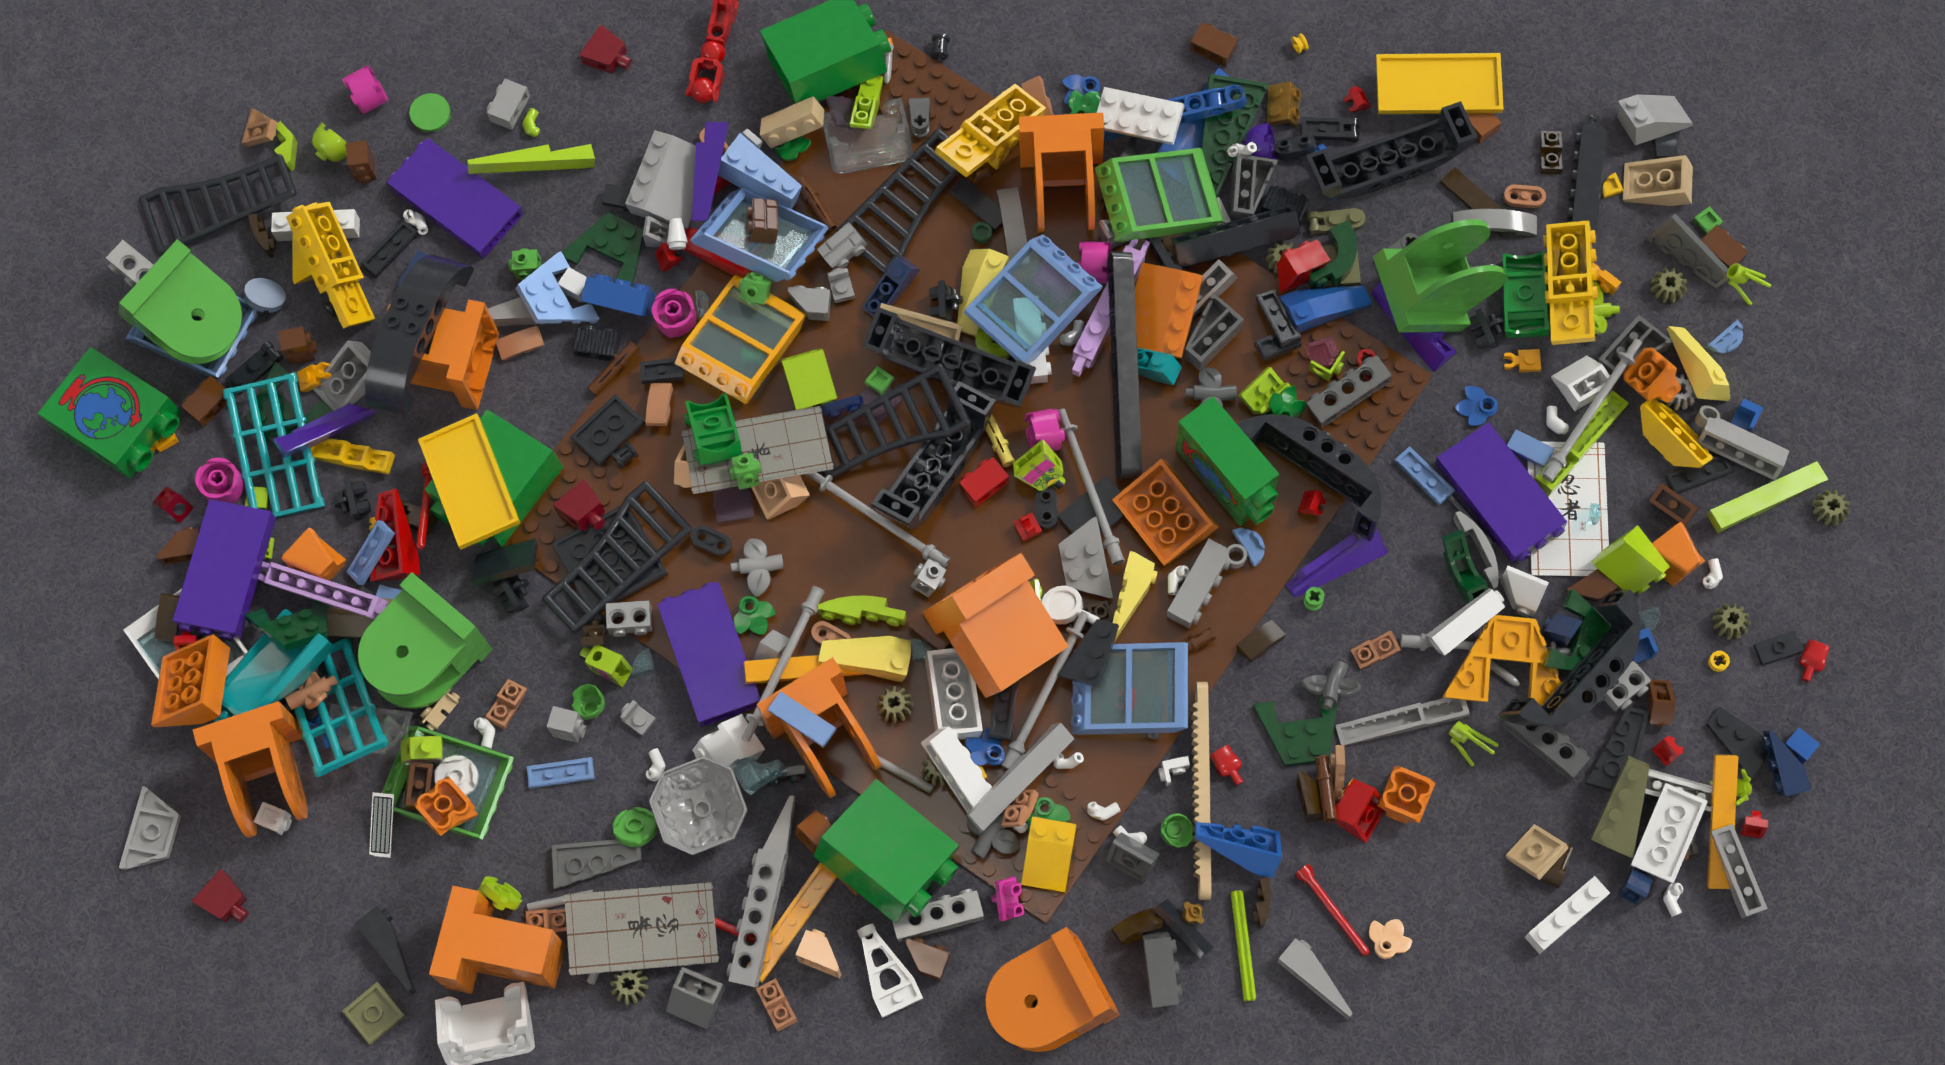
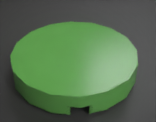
[409,93,451,133]
[613,807,657,847]

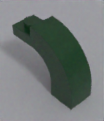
[1308,220,1357,289]
[1441,530,1488,604]

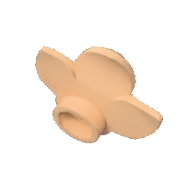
[1369,919,1412,959]

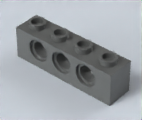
[1306,355,1392,428]
[1502,720,1590,782]

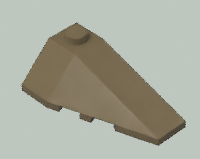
[327,598,393,639]

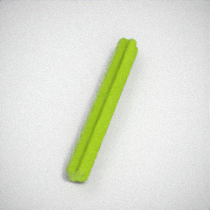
[1231,890,1256,1001]

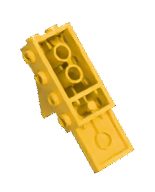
[935,84,1046,177]
[286,202,375,329]
[1543,221,1598,345]

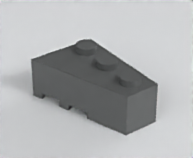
[1228,154,1278,221]
[1598,315,1672,375]

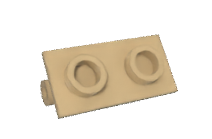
[420,689,460,731]

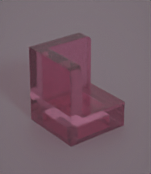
[1307,336,1339,369]

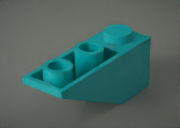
[1137,348,1182,385]

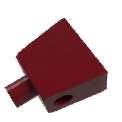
[579,24,632,74]
[553,479,605,531]
[192,869,249,923]

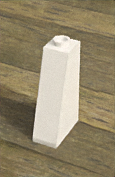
[1426,589,1505,655]

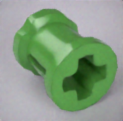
[1304,587,1325,611]

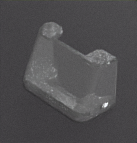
[823,98,913,174]

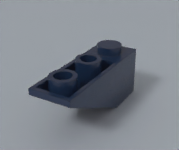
[862,257,920,317]
[1762,730,1811,796]

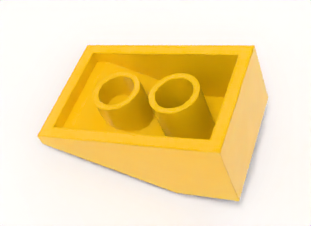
[1021,817,1076,893]

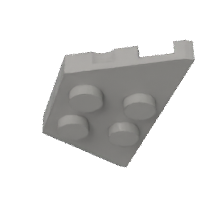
[1058,517,1113,599]
[119,786,181,870]

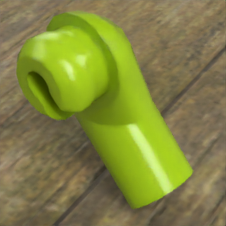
[522,108,540,138]

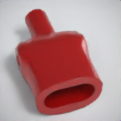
[1799,640,1830,682]
[1209,745,1244,786]

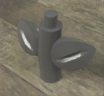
[1185,367,1237,407]
[1301,661,1361,710]
[967,809,1021,859]

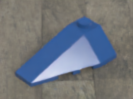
[1280,286,1372,333]
[1195,822,1282,878]

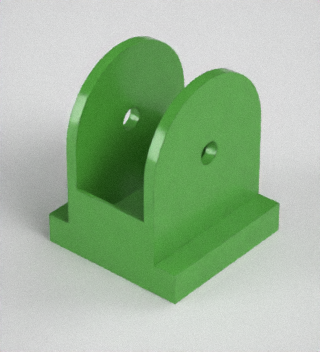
[1373,219,1507,332]
[119,239,242,364]
[358,572,493,709]

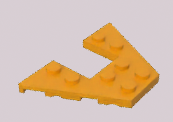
[1443,615,1561,706]

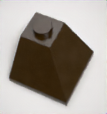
[1296,771,1323,823]

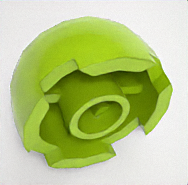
[312,122,347,162]

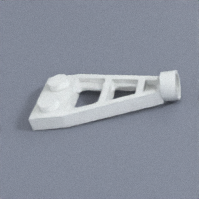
[857,923,923,1018]

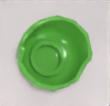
[572,684,605,720]
[1160,813,1194,848]

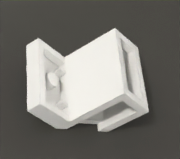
[692,714,765,770]

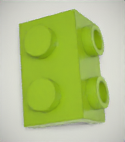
[1238,367,1290,414]

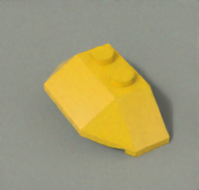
[1640,398,1713,468]

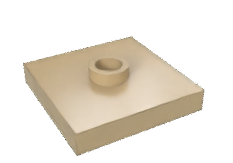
[1505,824,1568,880]

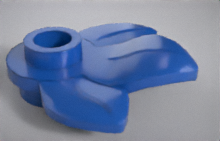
[1062,74,1100,105]
[1455,386,1498,426]
[965,727,1005,766]

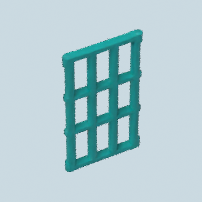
[222,373,325,518]
[290,638,389,777]

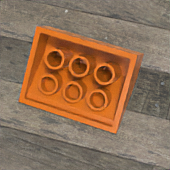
[1135,262,1203,360]
[1112,459,1219,566]
[151,634,230,727]

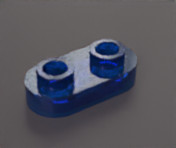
[821,395,864,418]

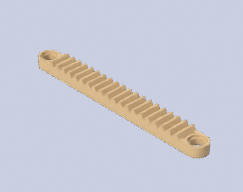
[1191,682,1211,900]

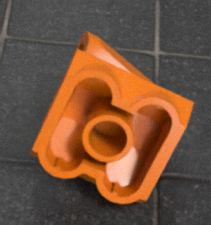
[1623,348,1681,402]
[1652,522,1705,586]
[281,528,346,581]
[1378,766,1435,824]
[413,776,478,836]

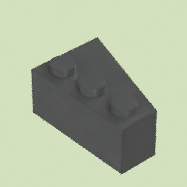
[1185,293,1244,371]
[1142,931,1183,1008]

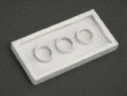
[1097,87,1184,145]
[1630,783,1708,884]

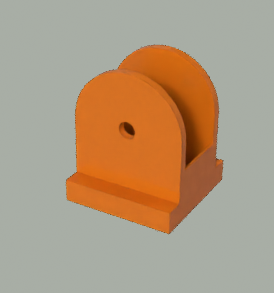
[1019,113,1104,233]
[386,299,499,410]
[757,657,881,799]
[193,701,308,838]
[986,927,1121,1052]

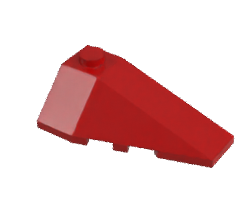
[683,228,767,278]
[370,489,420,582]

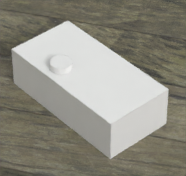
[925,648,983,740]

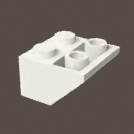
[1551,356,1610,411]

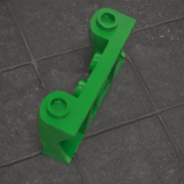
[1503,251,1551,338]
[683,393,742,466]

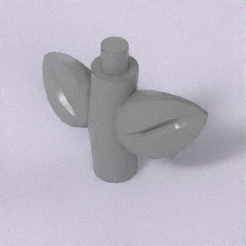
[731,538,783,597]

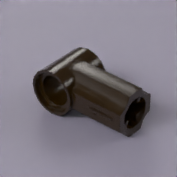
[1540,842,1574,888]

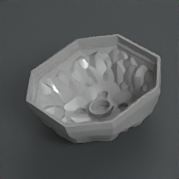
[649,756,748,855]

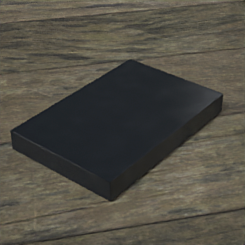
[570,394,646,466]
[1058,476,1125,536]
[471,538,538,586]

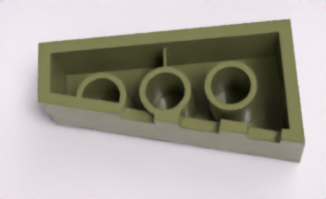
[1591,755,1649,858]

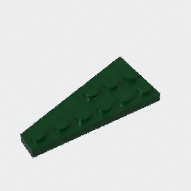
[1201,74,1270,197]

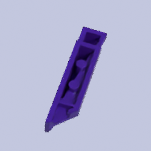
[1285,529,1387,598]

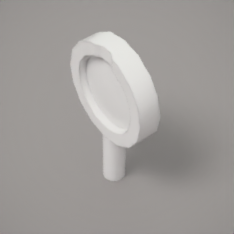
[1041,586,1100,624]

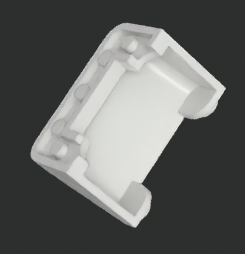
[435,982,535,1065]

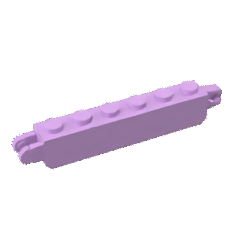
[1072,239,1150,377]
[258,562,389,620]

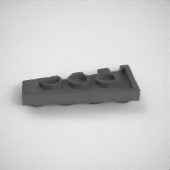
[1646,214,1729,289]
[552,839,642,890]

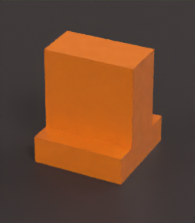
[922,553,1069,698]
[429,886,566,994]

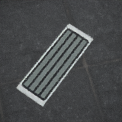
[369,793,394,858]

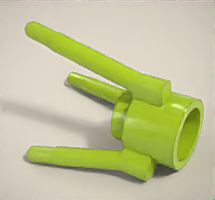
[1727,263,1771,306]
[1448,721,1499,767]
[1710,769,1752,806]

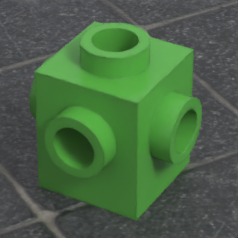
[509,248,541,280]
[738,272,772,305]
[729,453,762,490]

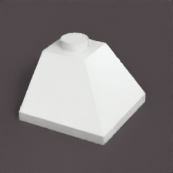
[1500,566,1549,617]

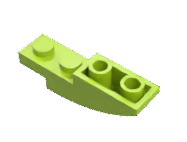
[850,76,883,129]
[818,596,907,626]

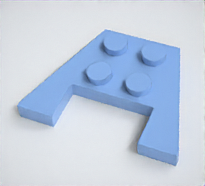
[516,252,599,324]

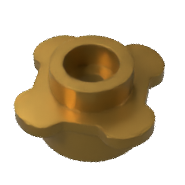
[1182,902,1204,925]

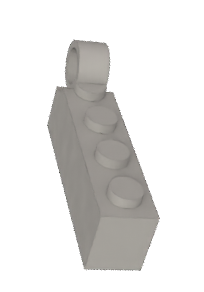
[1695,406,1789,480]
[1167,539,1247,629]

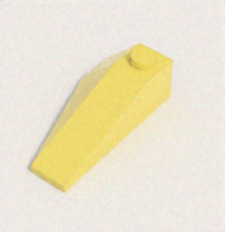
[957,249,1009,337]
[1667,326,1730,401]
[1113,551,1158,642]
[818,636,911,683]

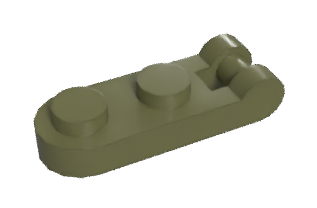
[1306,208,1365,235]

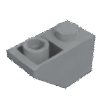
[788,285,831,321]

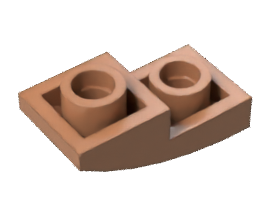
[1021,76,1053,116]
[496,326,545,361]
[646,383,673,426]
[1351,631,1402,669]
[486,679,527,730]
[1001,789,1039,827]
[526,909,567,933]
[756,978,798,1032]

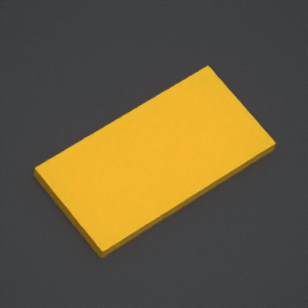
[1376,53,1504,114]
[418,413,521,550]

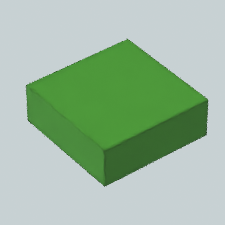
[1693,206,1723,235]
[865,366,894,396]

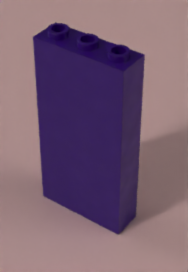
[387,138,523,259]
[1435,422,1567,563]
[173,499,276,640]
[657,582,760,727]

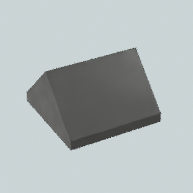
[1106,832,1160,883]

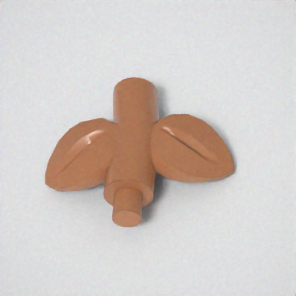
[285,671,338,710]

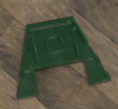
[562,212,644,286]
[246,362,333,447]
[1542,589,1611,671]
[245,599,329,651]
[1254,695,1339,766]

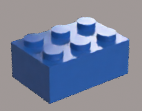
[581,273,656,316]

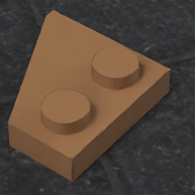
[241,108,278,147]
[1329,745,1345,804]

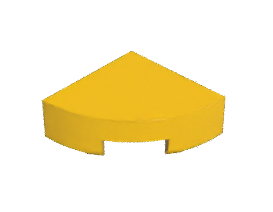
[1602,172,1623,199]

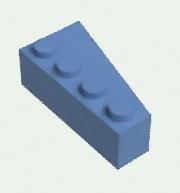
[718,133,802,209]

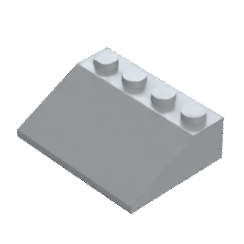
[625,130,696,230]

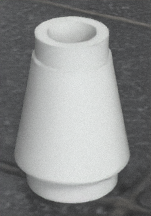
[667,218,688,250]

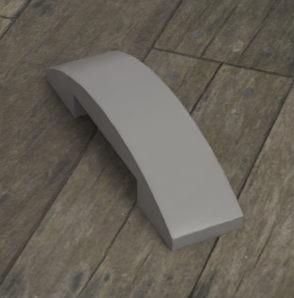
[997,187,1030,266]
[1453,209,1537,236]
[1453,511,1498,591]

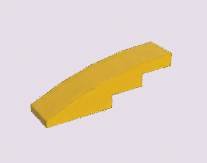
[311,439,395,474]

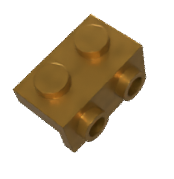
[1267,81,1301,127]

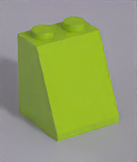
[781,348,837,412]
[1591,525,1670,594]

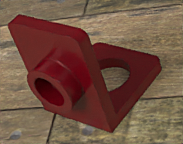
[153,487,193,523]

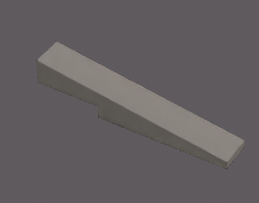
[1336,698,1470,746]
[966,723,1074,832]

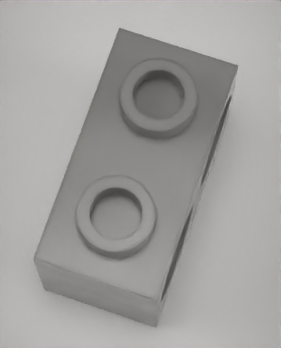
[606,601,653,637]
[1604,661,1651,712]
[547,706,586,743]

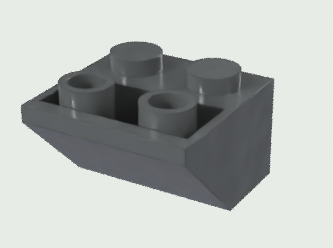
[666,967,726,1030]

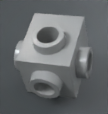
[911,558,946,598]

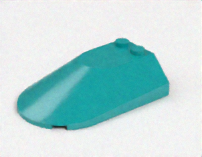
[213,609,334,722]

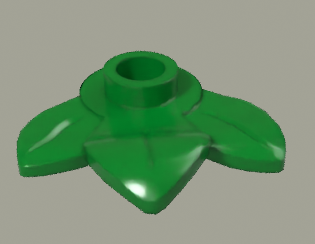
[1068,90,1101,114]
[774,135,811,161]
[1269,385,1307,418]
[734,596,776,635]
[1027,797,1071,832]

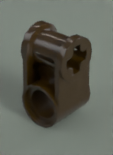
[402,502,437,535]

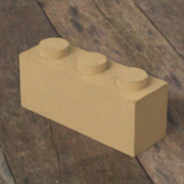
[760,96,824,148]

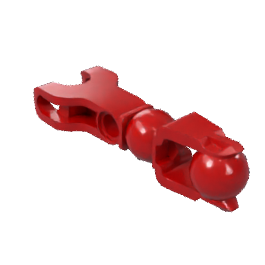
[685,0,739,103]

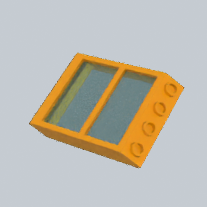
[675,274,806,404]

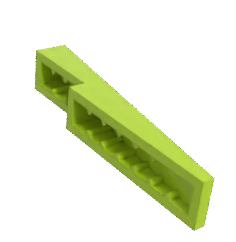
[467,144,595,174]
[1534,390,1629,497]
[1707,462,1828,533]

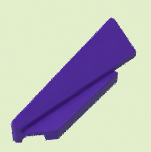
[692,122,728,221]
[1372,281,1457,372]
[273,404,376,459]

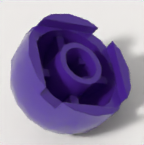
[1242,123,1276,160]

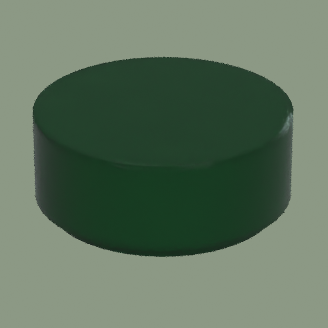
[972,222,992,244]

